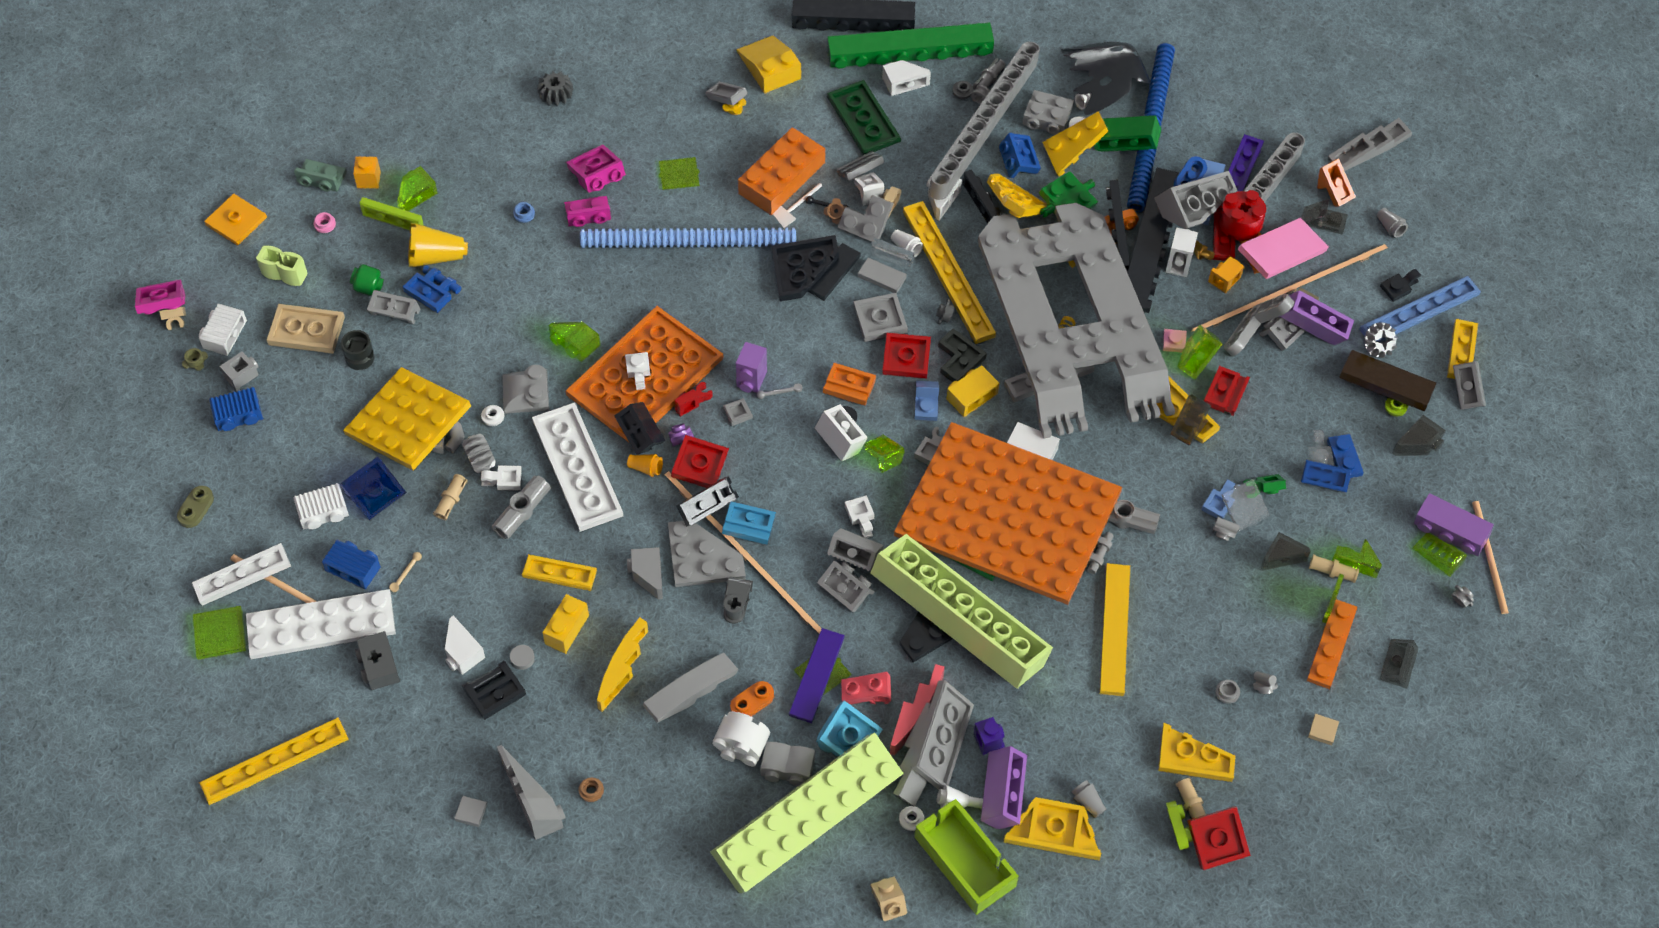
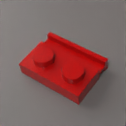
[1203,366,1250,416]

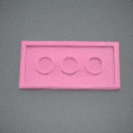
[1238,218,1329,279]

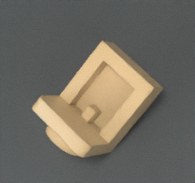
[871,877,907,921]

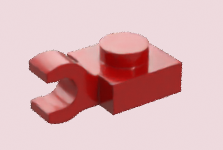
[675,382,713,417]

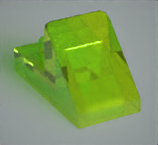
[864,434,905,473]
[1332,539,1382,578]

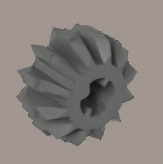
[537,71,573,106]

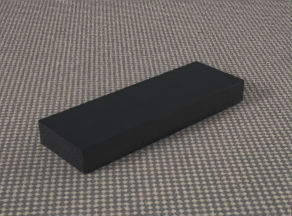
[808,243,860,301]

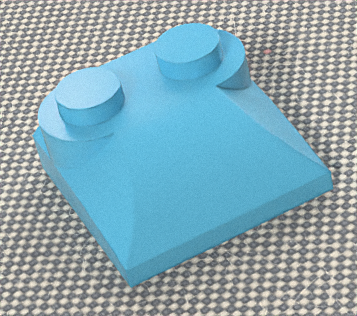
[816,700,883,757]

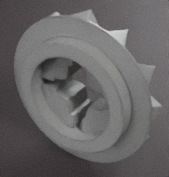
[1365,322,1399,358]

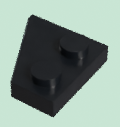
[900,612,953,663]

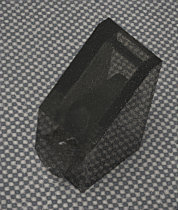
[1392,415,1446,456]

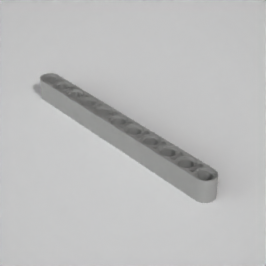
[929,42,1040,200]

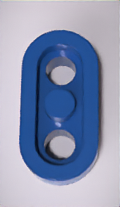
[1173,156,1207,187]

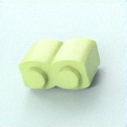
[256,246,308,286]

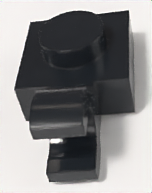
[1380,269,1421,302]

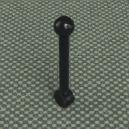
[805,196,849,208]

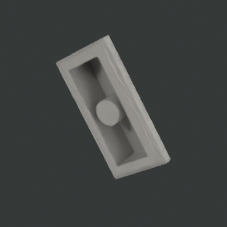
[1453,361,1486,410]

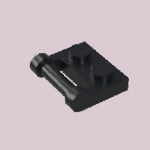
[462,660,526,720]

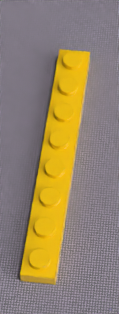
[903,201,996,344]

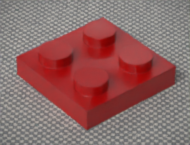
[882,333,931,379]
[671,435,729,488]
[1187,806,1251,870]

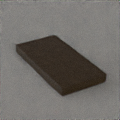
[1339,350,1436,411]

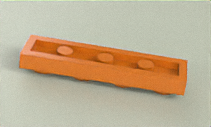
[1307,599,1358,689]

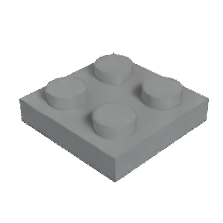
[853,293,908,342]

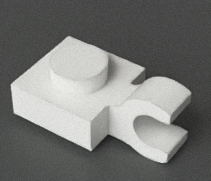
[625,352,650,390]
[481,466,522,490]
[845,496,874,538]

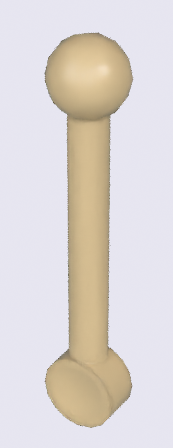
[389,552,422,592]

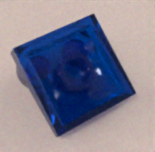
[340,456,407,521]

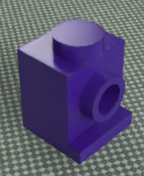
[973,717,1006,755]

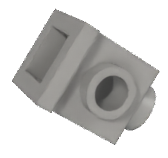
[220,351,259,391]

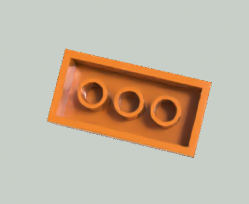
[738,127,825,216]

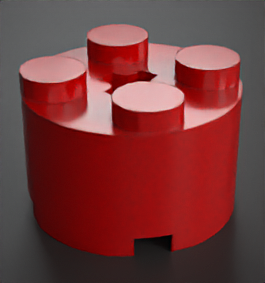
[1219,190,1266,241]

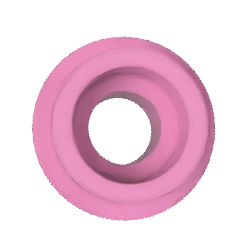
[314,212,336,233]

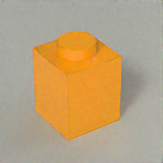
[353,157,381,188]

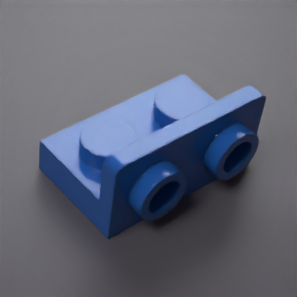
[999,133,1041,178]

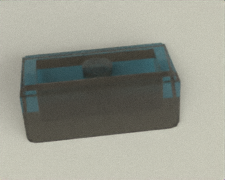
[1380,639,1419,689]

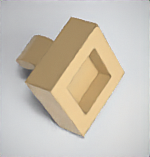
[159,307,186,330]

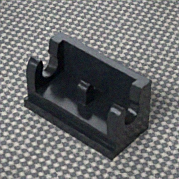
[614,402,666,455]

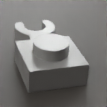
[914,427,944,465]

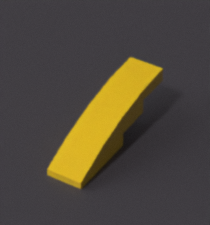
[597,617,648,712]

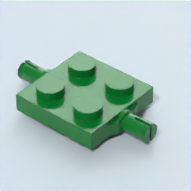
[1038,171,1098,218]

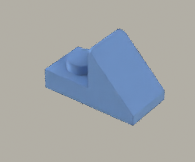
[915,381,939,421]

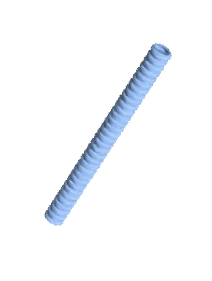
[580,227,796,248]

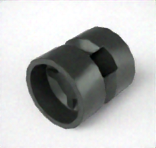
[341,330,375,370]

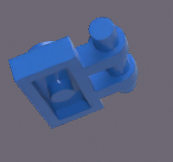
[403,265,462,313]

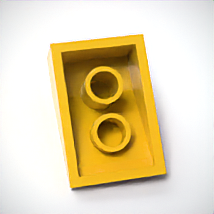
[736,35,801,93]

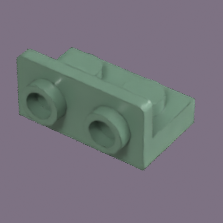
[294,159,347,192]

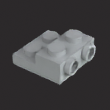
[1023,90,1074,135]

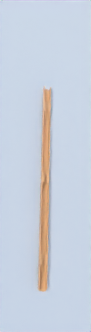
[1191,244,1388,333]
[664,471,822,634]

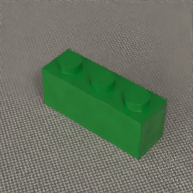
[1094,115,1161,152]

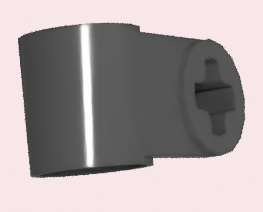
[723,577,753,624]

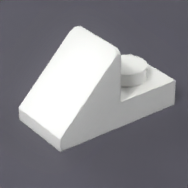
[854,172,884,206]

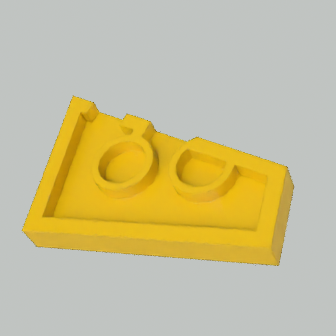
[1043,111,1108,177]
[1158,723,1235,782]

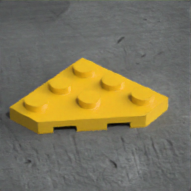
[987,173,1047,218]

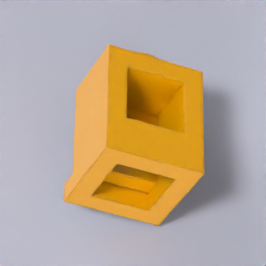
[1208,257,1244,293]

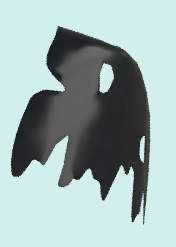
[1061,42,1151,115]

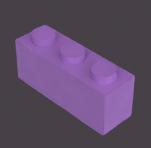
[1280,290,1354,345]
[1414,493,1494,556]
[981,746,1027,829]

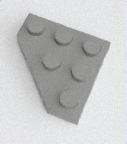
[668,521,746,587]

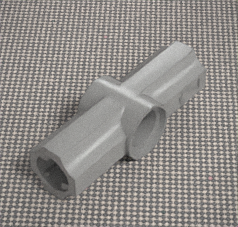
[492,475,551,539]
[1108,500,1160,534]

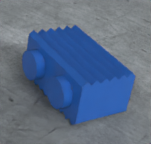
[209,387,263,431]
[322,540,381,590]

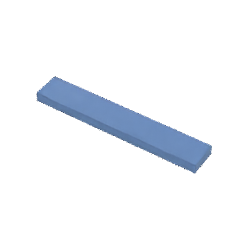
[1359,276,1481,342]

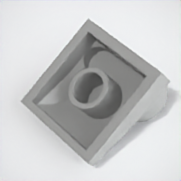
[502,365,549,414]

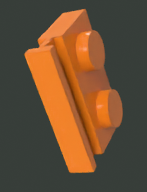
[823,363,876,406]

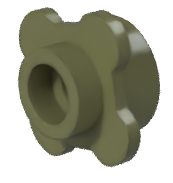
[182,348,208,371]

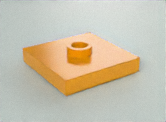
[204,193,267,246]

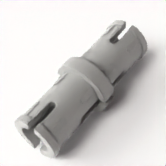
[973,58,1006,90]

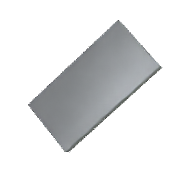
[910,680,974,790]

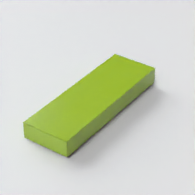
[359,197,424,230]

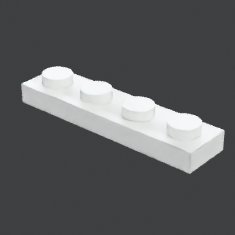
[192,543,291,606]

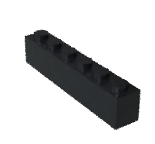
[792,0,915,32]

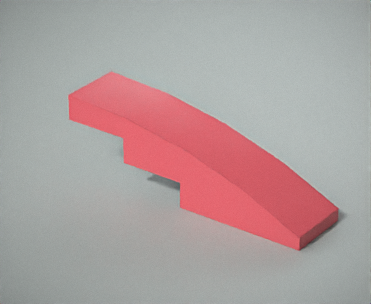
[890,664,945,755]

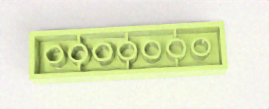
[871,534,1053,688]
[710,733,904,893]

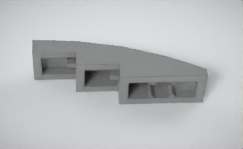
[1328,118,1412,171]
[643,652,738,723]
[893,702,931,806]

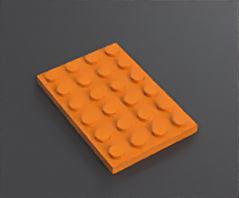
[566,306,724,442]

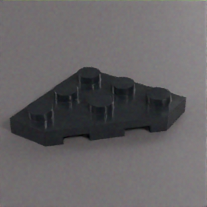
[771,235,839,302]

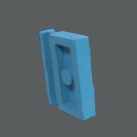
[722,501,776,545]

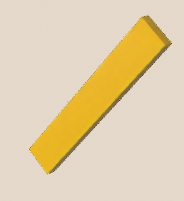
[1100,563,1130,696]
[199,717,349,805]

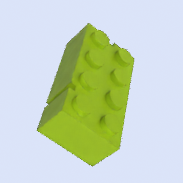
[914,798,1019,915]

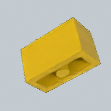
[946,365,999,417]
[542,594,589,654]

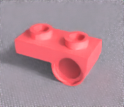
[841,672,891,704]

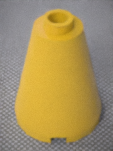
[408,223,468,267]

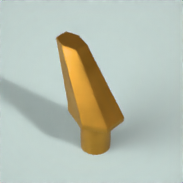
[1193,240,1214,260]

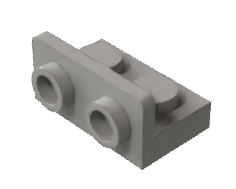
[1259,316,1305,351]
[817,560,875,612]

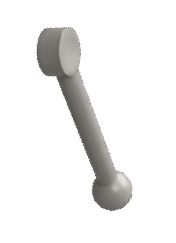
[756,383,803,399]

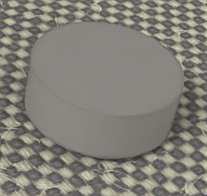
[510,645,535,670]

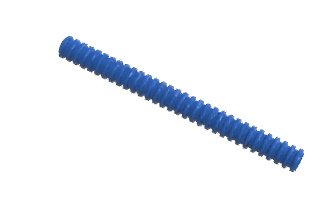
[1127,43,1175,213]

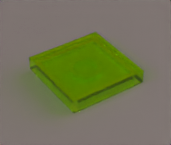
[193,606,246,660]

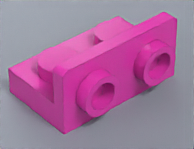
[564,196,611,227]

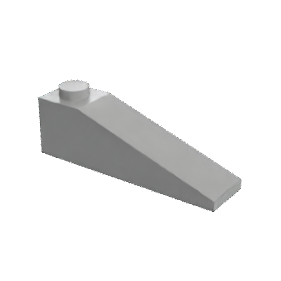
[1154,171,1237,229]
[497,745,566,840]

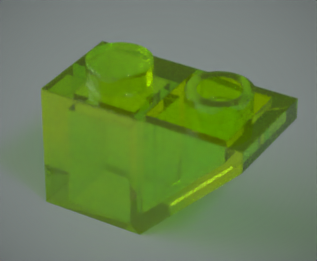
[548,322,601,362]

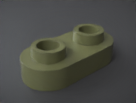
[177,486,214,528]

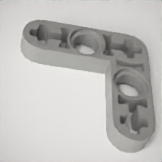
[1224,293,1295,357]

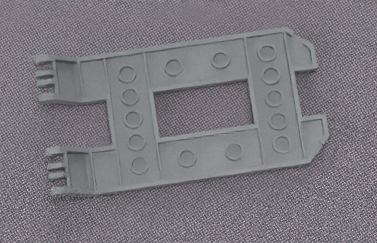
[978,203,1175,439]

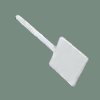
[773,183,822,228]

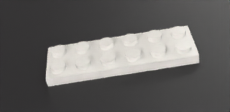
[532,402,623,532]
[246,589,396,659]

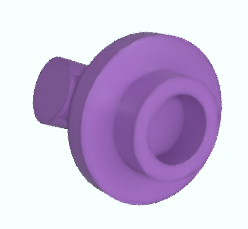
[668,423,694,447]

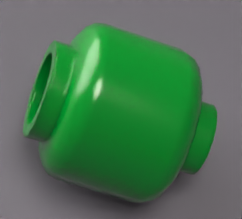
[350,264,384,296]

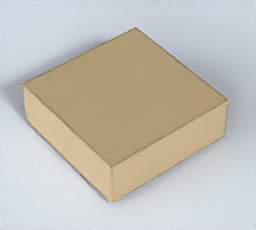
[1308,714,1339,746]

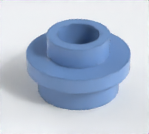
[513,202,535,223]

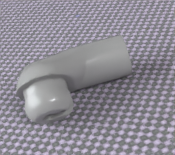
[444,422,465,453]

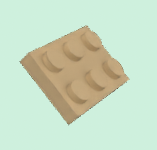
[267,304,345,354]

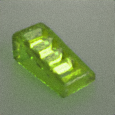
[1412,533,1468,577]

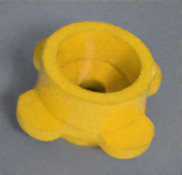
[722,98,746,115]

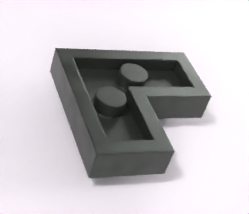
[938,328,987,382]

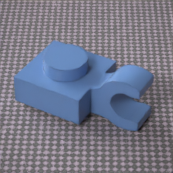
[1201,480,1236,519]

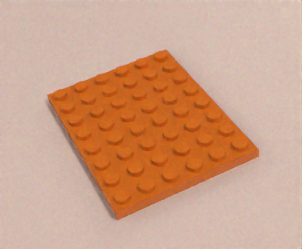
[894,422,1122,605]

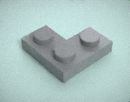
[838,195,894,244]

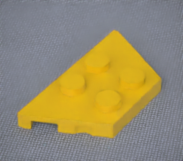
[1004,797,1101,861]

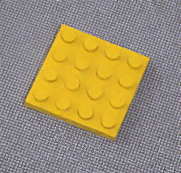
[343,367,471,471]

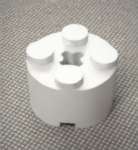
[712,712,770,767]

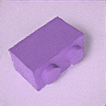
[736,342,767,393]

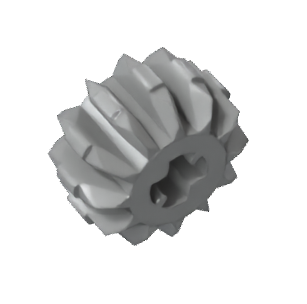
[462,433,496,473]

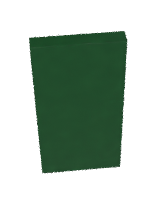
[827,80,901,155]

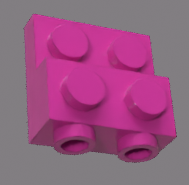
[566,144,626,193]
[135,279,185,314]

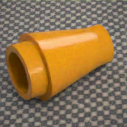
[627,454,663,477]

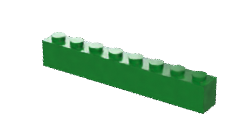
[827,23,994,69]

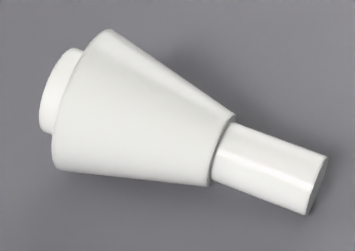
[937,785,983,809]

